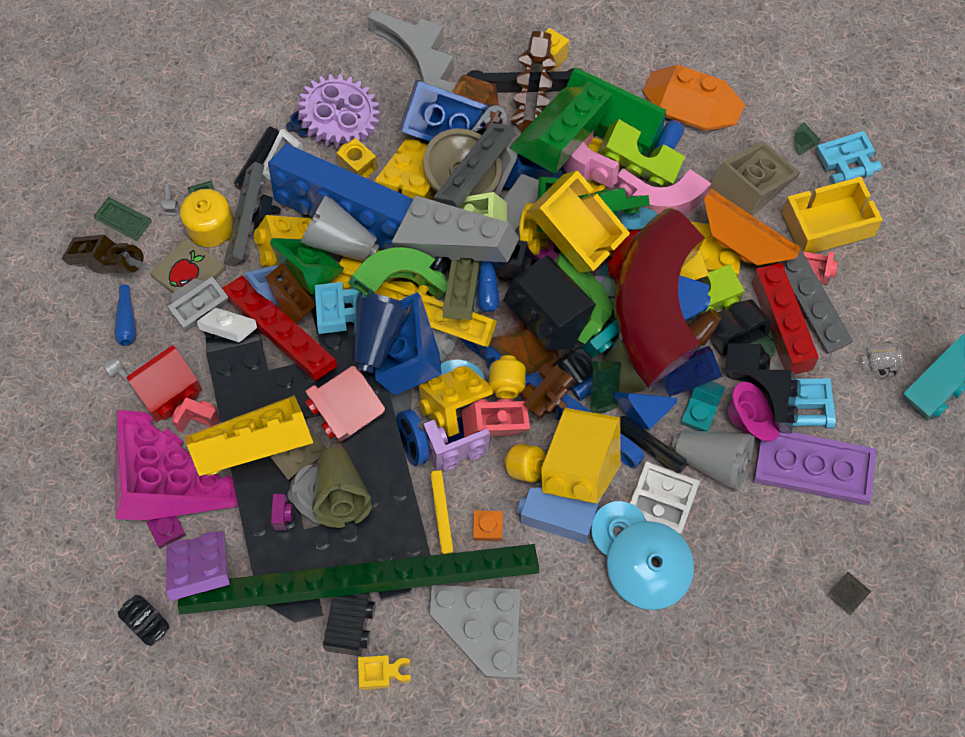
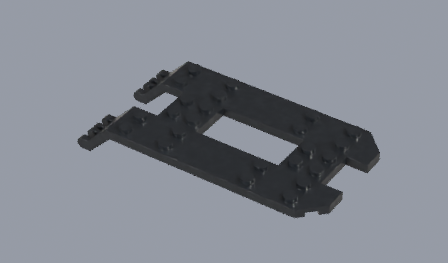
[204,300,431,623]

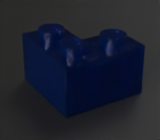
[662,346,723,397]

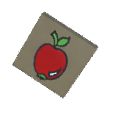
[150,237,226,293]

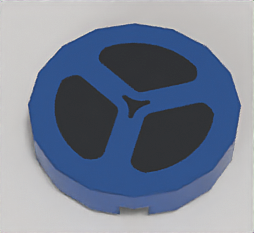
[396,409,429,466]

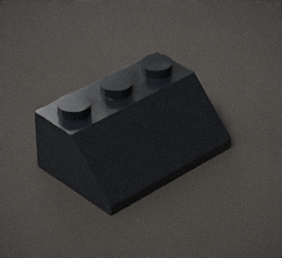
[503,256,596,350]

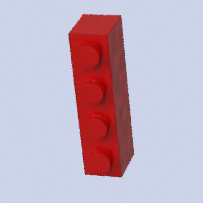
[752,263,819,375]

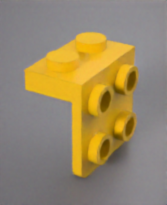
[254,215,312,268]
[418,366,493,437]

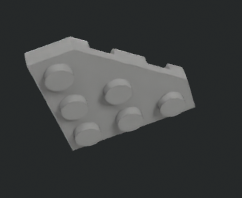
[430,585,520,680]

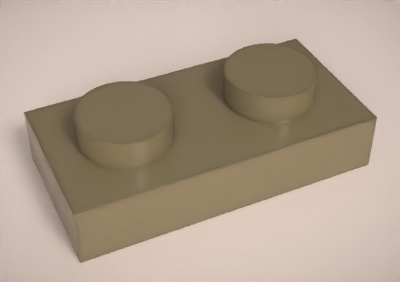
[271,430,327,480]

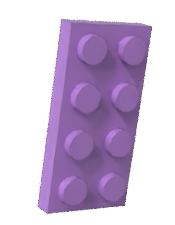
[754,431,877,505]

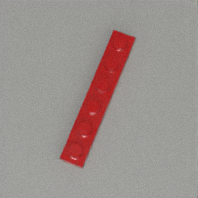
[222,275,337,381]

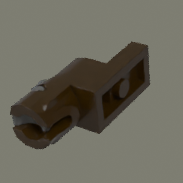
[62,234,144,274]

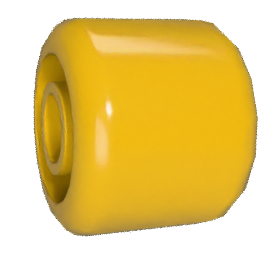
[180,189,234,247]

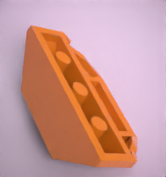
[643,64,745,131]
[704,188,801,265]

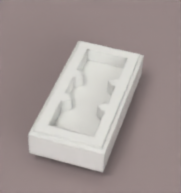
[197,308,257,342]

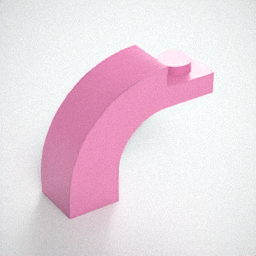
[562,130,619,188]
[615,168,711,215]

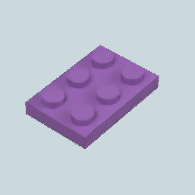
[166,531,230,601]

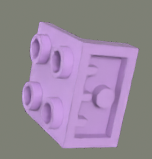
[423,420,490,471]

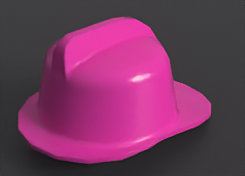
[727,382,779,441]

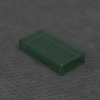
[93,197,152,241]

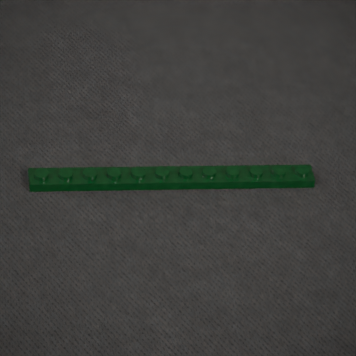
[177,544,539,615]

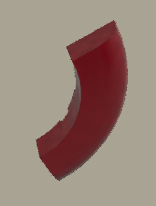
[614,208,705,388]

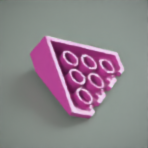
[115,410,238,520]

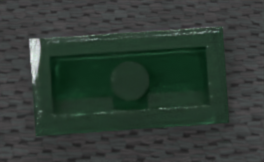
[589,361,621,414]

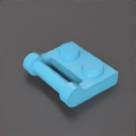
[793,378,836,429]

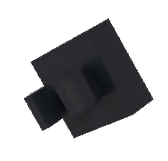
[252,194,281,229]

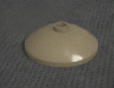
[423,128,502,196]

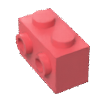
[461,399,530,437]

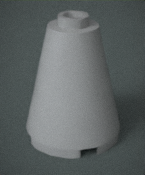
[301,195,379,262]
[672,430,755,490]

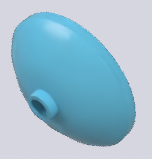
[607,521,694,610]

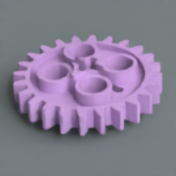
[297,74,380,149]

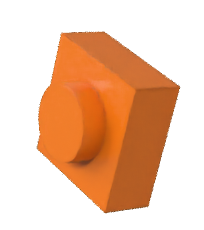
[473,510,503,541]

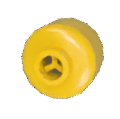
[489,355,526,399]
[505,443,546,483]

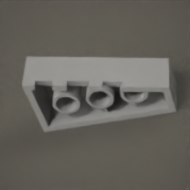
[392,196,519,262]

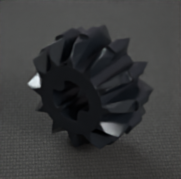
[552,348,596,390]
[118,595,169,646]

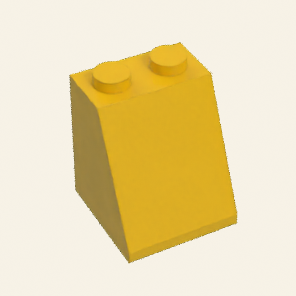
[541,408,621,504]

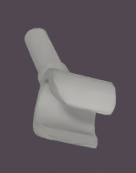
[161,184,179,216]
[103,358,129,383]

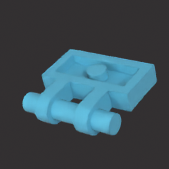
[816,131,882,184]
[315,282,366,334]

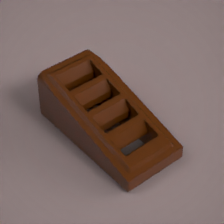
[265,262,316,323]

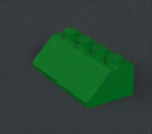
[566,67,667,158]
[510,82,612,174]

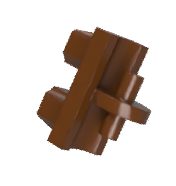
[521,363,575,418]

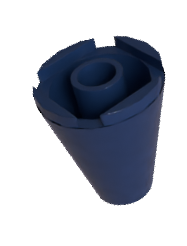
[352,292,412,374]

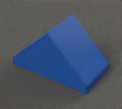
[614,392,677,429]

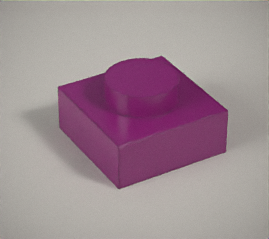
[271,494,293,530]
[147,516,186,549]

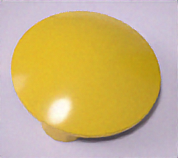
[519,202,540,255]

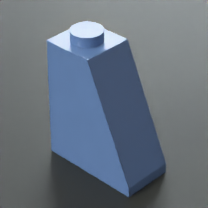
[517,487,601,544]

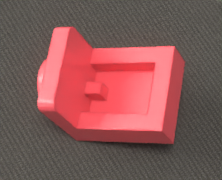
[803,251,838,285]
[173,397,220,433]

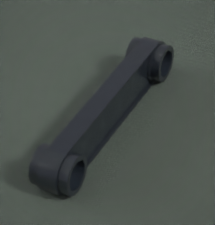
[464,68,582,98]

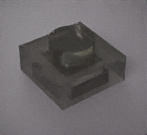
[827,572,871,616]

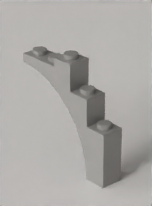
[368,10,464,138]

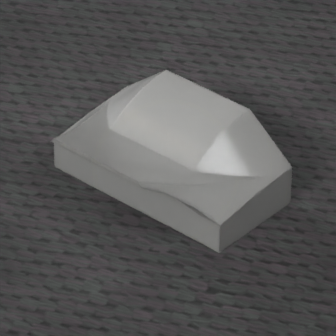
[167,276,228,330]

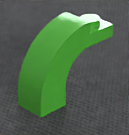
[348,247,448,300]
[554,252,612,344]

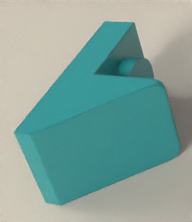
[681,377,726,431]

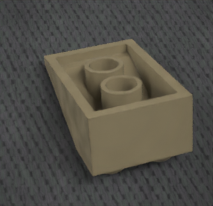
[710,141,800,215]

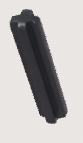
[234,126,279,190]
[620,416,687,473]

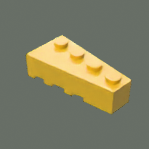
[185,395,313,476]

